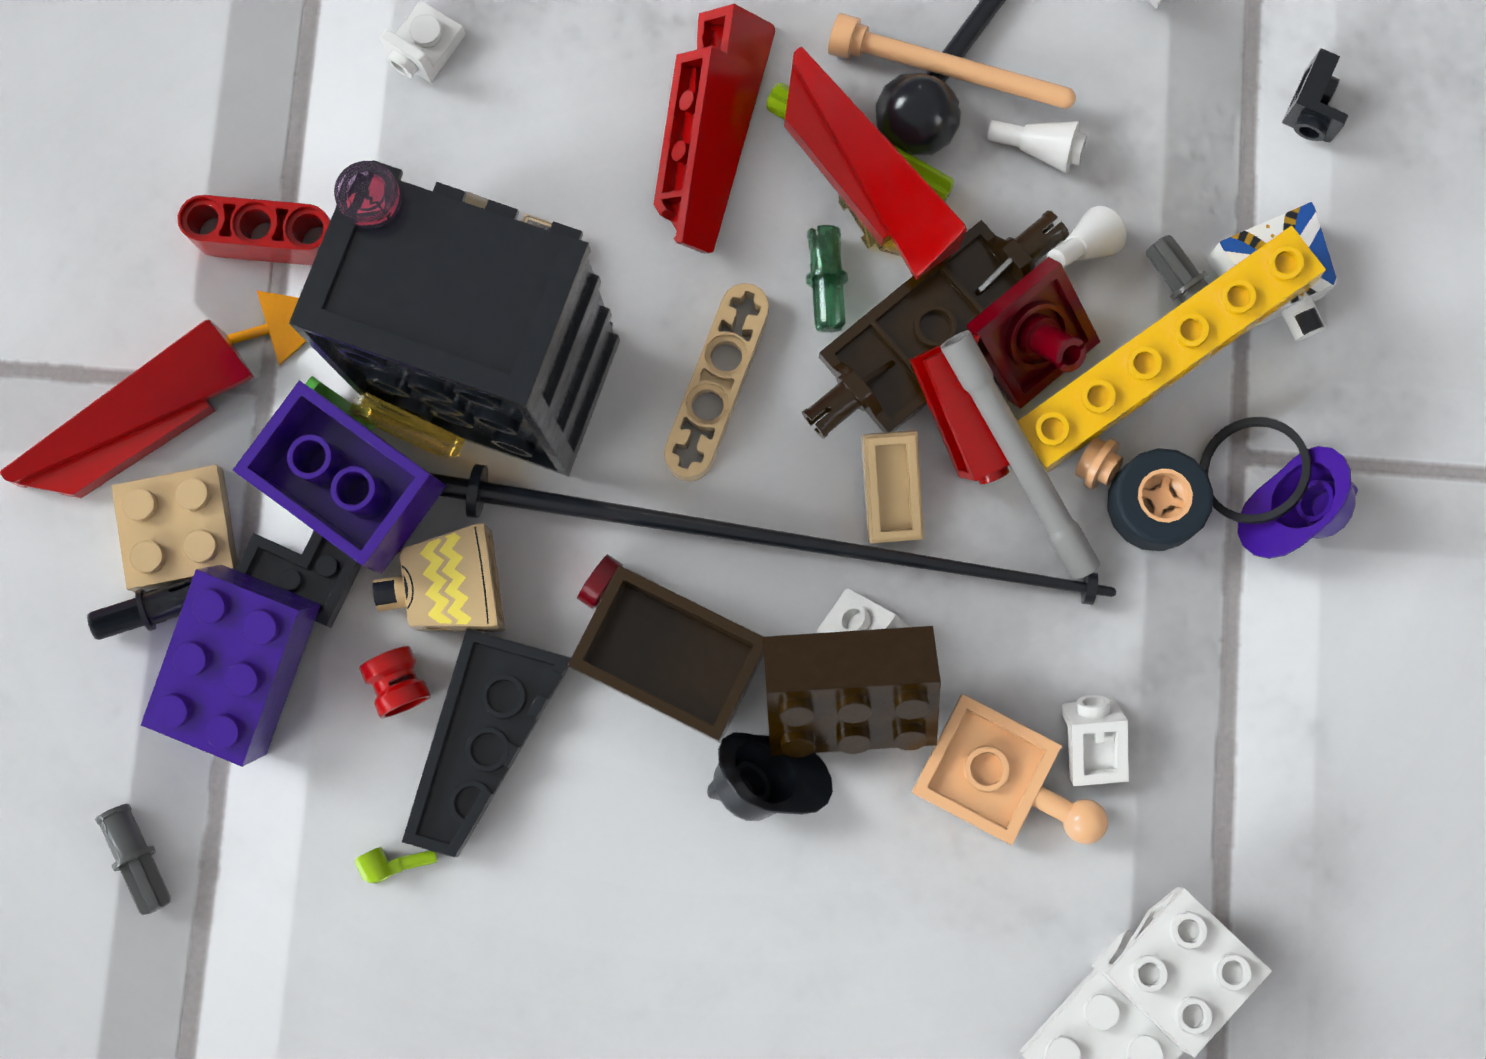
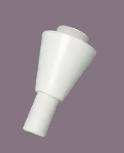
[987,120,1088,174]
[1047,206,1127,268]

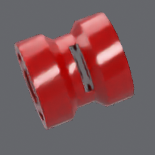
[359,646,431,719]

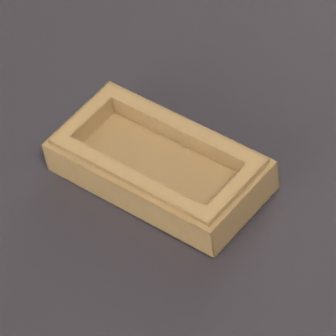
[861,430,924,544]

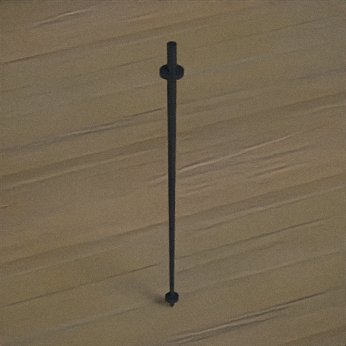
[430,464,1116,605]

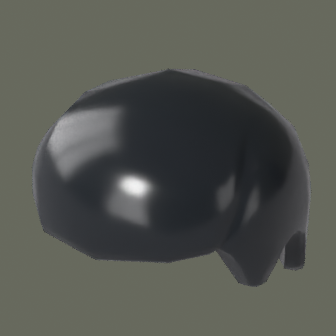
[876,73,961,155]

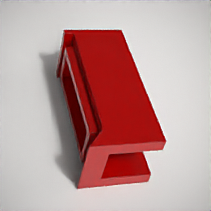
[909,335,1010,484]

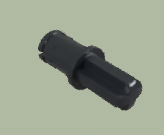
[87,577,192,640]

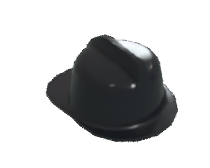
[707,732,833,821]

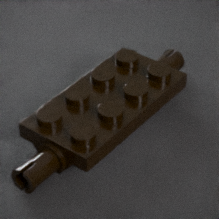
[802,210,1069,439]

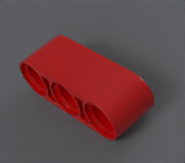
[177,195,331,266]

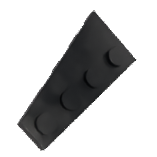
[402,628,571,857]

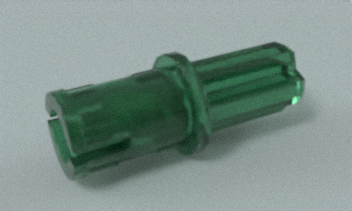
[806,225,848,333]

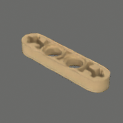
[664,283,769,482]

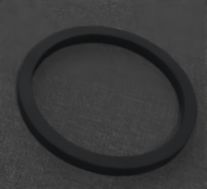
[1200,417,1312,524]

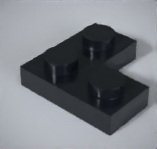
[235,531,362,628]

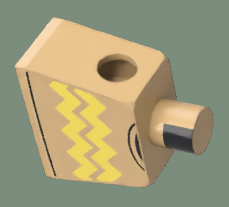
[372,523,506,632]

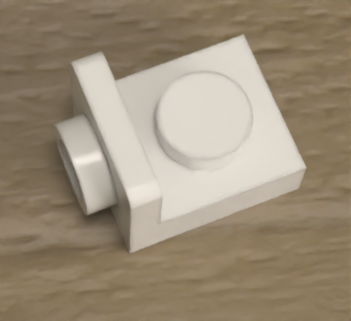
[379,0,466,83]
[1062,695,1129,786]

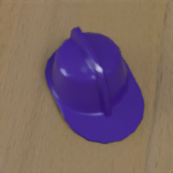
[1237,446,1358,559]

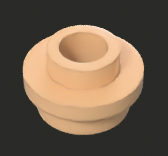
[1075,437,1123,490]

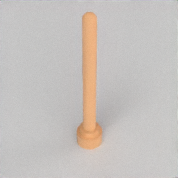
[828,13,1076,109]

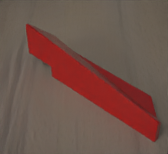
[653,4,775,254]
[784,47,967,280]
[0,320,254,498]

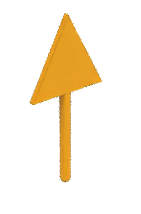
[228,290,306,366]

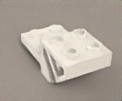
[1018,887,1272,1059]

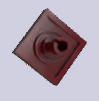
[966,257,1101,409]

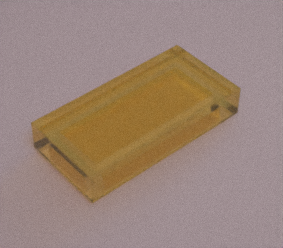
[349,393,465,459]

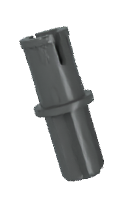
[1146,235,1208,303]
[95,803,171,915]

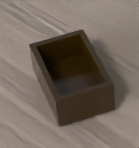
[568,565,764,743]
[763,626,941,758]

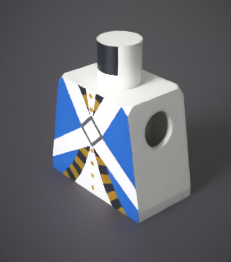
[1207,202,1337,341]

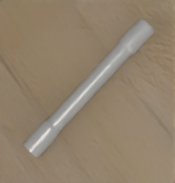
[940,330,1100,579]

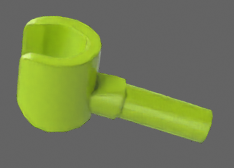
[355,847,437,884]

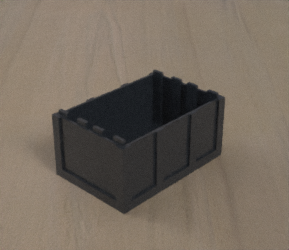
[289,160,620,477]

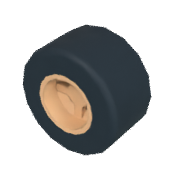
[1107,448,1213,551]

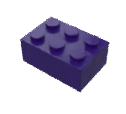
[233,380,447,574]
[141,565,321,767]

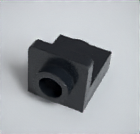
[1282,48,1348,142]

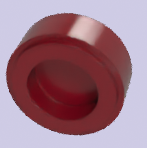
[577,554,623,609]

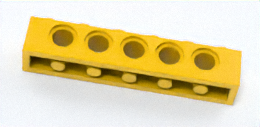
[1018,225,1326,473]

